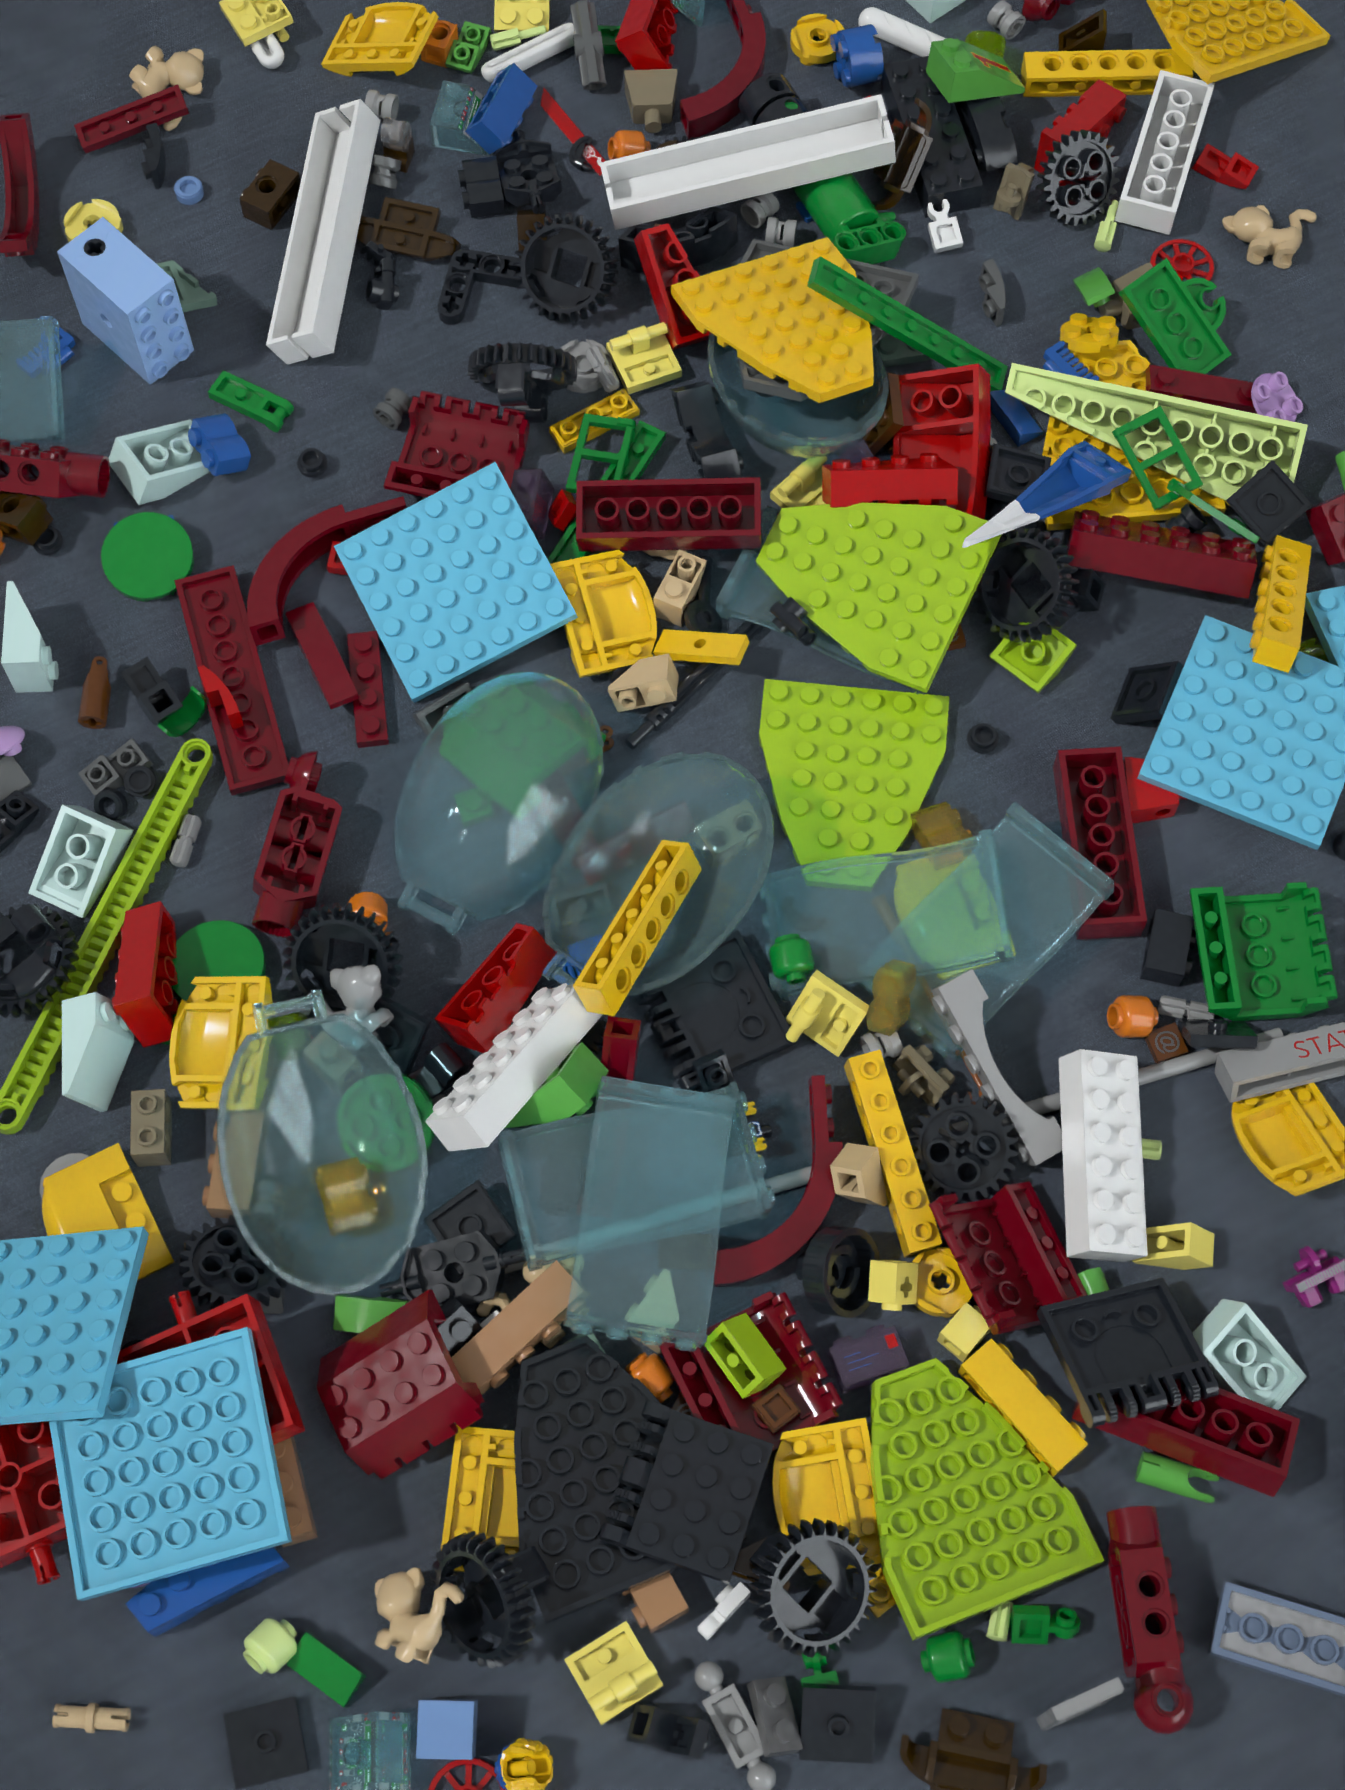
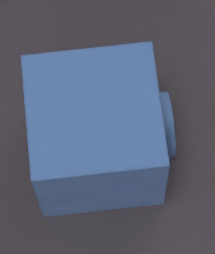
[416,1698,478,1760]

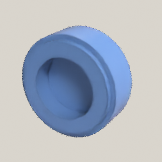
[174,176,204,205]

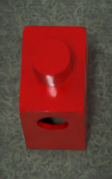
[1123,757,1187,823]

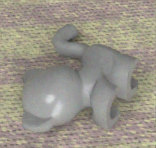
[298,964,394,1052]

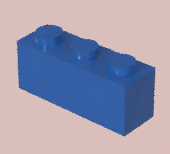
[465,63,537,155]

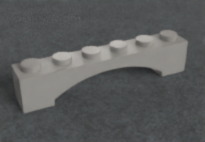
[931,969,1062,1166]

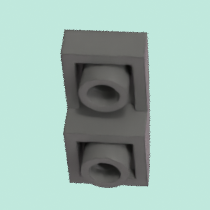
[979,258,1006,327]
[78,738,153,797]

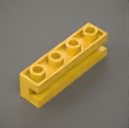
[957,1338,1088,1478]

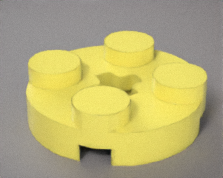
[64,199,123,242]

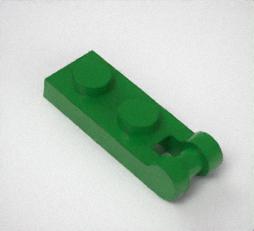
[208,370,294,432]

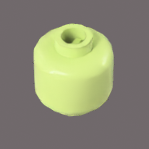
[243,1618,297,1674]

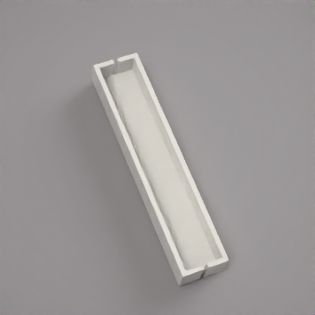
[600,94,896,230]
[266,99,380,365]

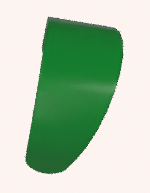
[157,686,207,737]

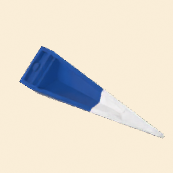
[962,441,1132,548]

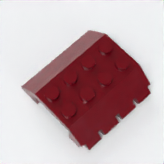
[383,390,530,498]
[928,1181,1087,1335]
[317,1289,485,1480]
[659,1291,843,1454]

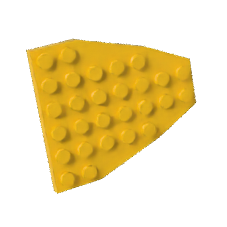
[1146,0,1331,84]
[671,237,874,403]
[1042,340,1226,531]

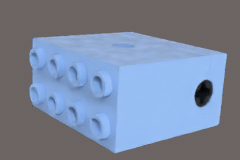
[57,217,194,385]

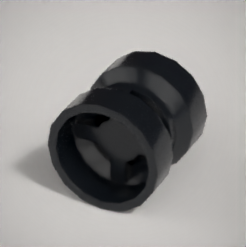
[1165,502,1208,533]

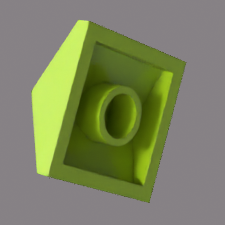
[990,622,1077,693]

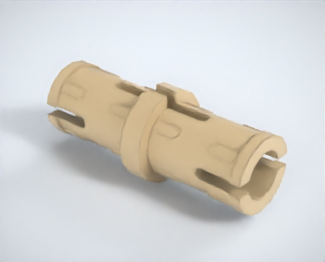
[52,1703,131,1733]

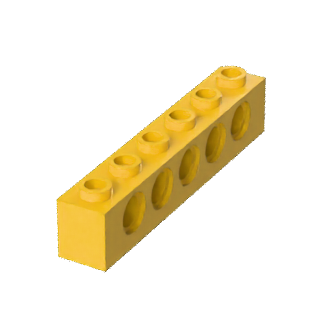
[1021,49,1193,97]
[1249,535,1312,673]
[573,840,702,1016]
[844,1049,943,1258]

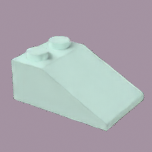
[109,419,210,505]
[1,581,59,693]
[28,805,133,918]
[62,992,134,1112]
[1192,1299,1307,1410]

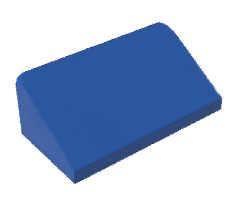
[990,390,1043,447]

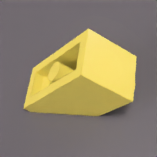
[1132,1222,1215,1270]

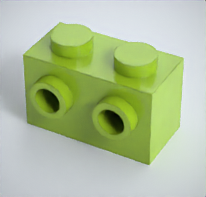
[702,1313,787,1399]

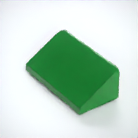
[286,1632,366,1707]

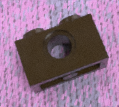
[239,159,301,230]
[0,491,53,546]

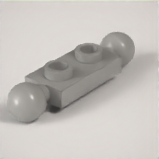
[694,1661,776,1790]

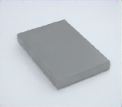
[1036,1677,1124,1731]

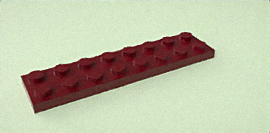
[174,565,289,796]

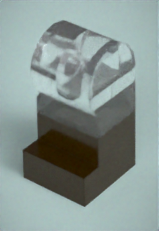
[380,117,415,173]

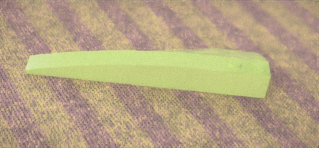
[1005,363,1308,501]

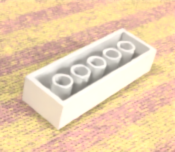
[1114,70,1215,235]
[425,983,603,1151]
[1059,1049,1148,1262]

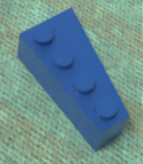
[125,1547,290,1637]

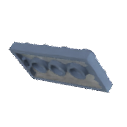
[1208,1581,1345,1697]

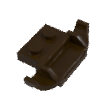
[872,97,933,211]
[357,197,461,261]
[900,1708,1048,1790]

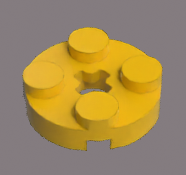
[790,13,844,66]
[1060,313,1119,353]
[912,1247,972,1318]

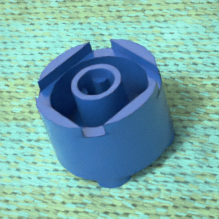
[830,24,884,88]

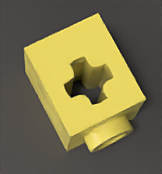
[868,1260,919,1311]
[937,1302,990,1363]

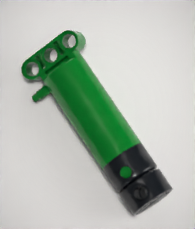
[738,73,906,264]

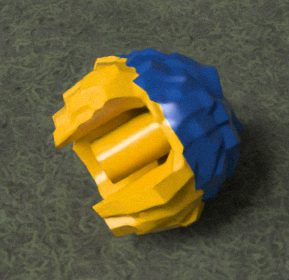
[494,1738,553,1790]

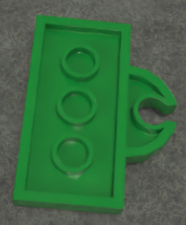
[1118,258,1232,374]

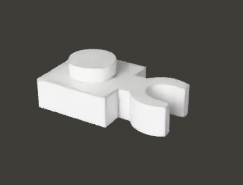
[927,199,963,253]
[697,1582,751,1641]

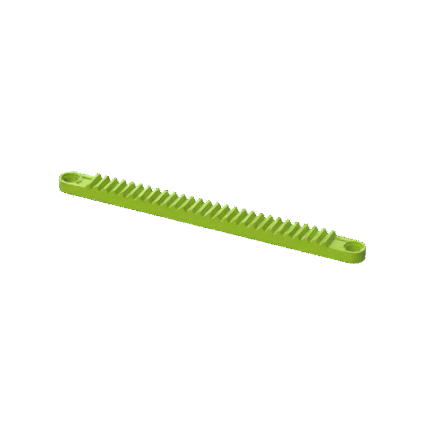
[0,738,214,1135]

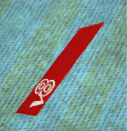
[540,88,605,176]

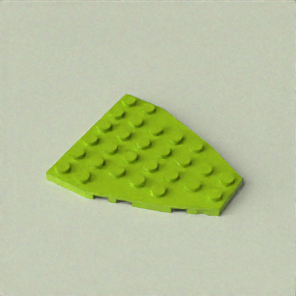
[756,503,1002,693]
[759,679,949,893]
[870,1358,1105,1641]

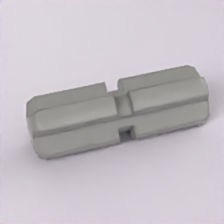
[586,346,619,392]
[169,814,202,868]
[1158,995,1215,1020]

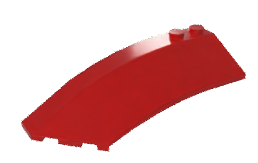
[893,363,991,520]

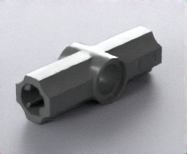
[571,0,606,91]

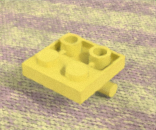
[219,0,294,47]
[494,0,551,32]
[606,322,682,394]
[770,451,827,508]
[786,970,871,1057]
[564,1621,664,1726]

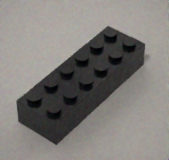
[880,56,983,218]

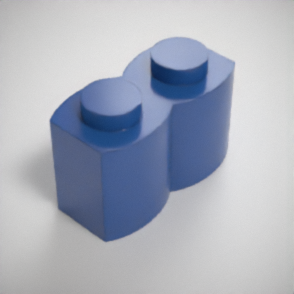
[188,413,251,476]

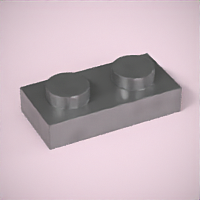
[747,1676,803,1757]

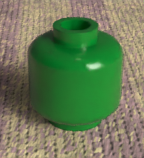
[769,934,815,985]
[920,1630,976,1683]

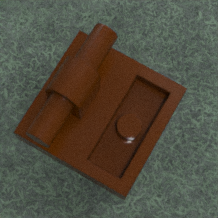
[857,373,904,456]

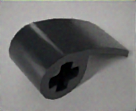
[408,1042,469,1099]

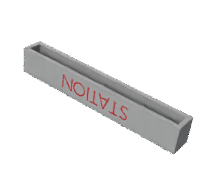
[1215,1022,1345,1103]

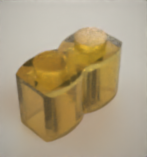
[911,801,975,871]
[866,959,916,1036]
[314,1157,378,1236]

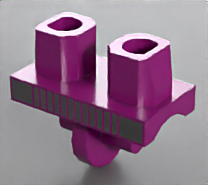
[1282,1246,1345,1308]

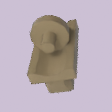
[993,162,1035,220]
[892,1044,955,1106]

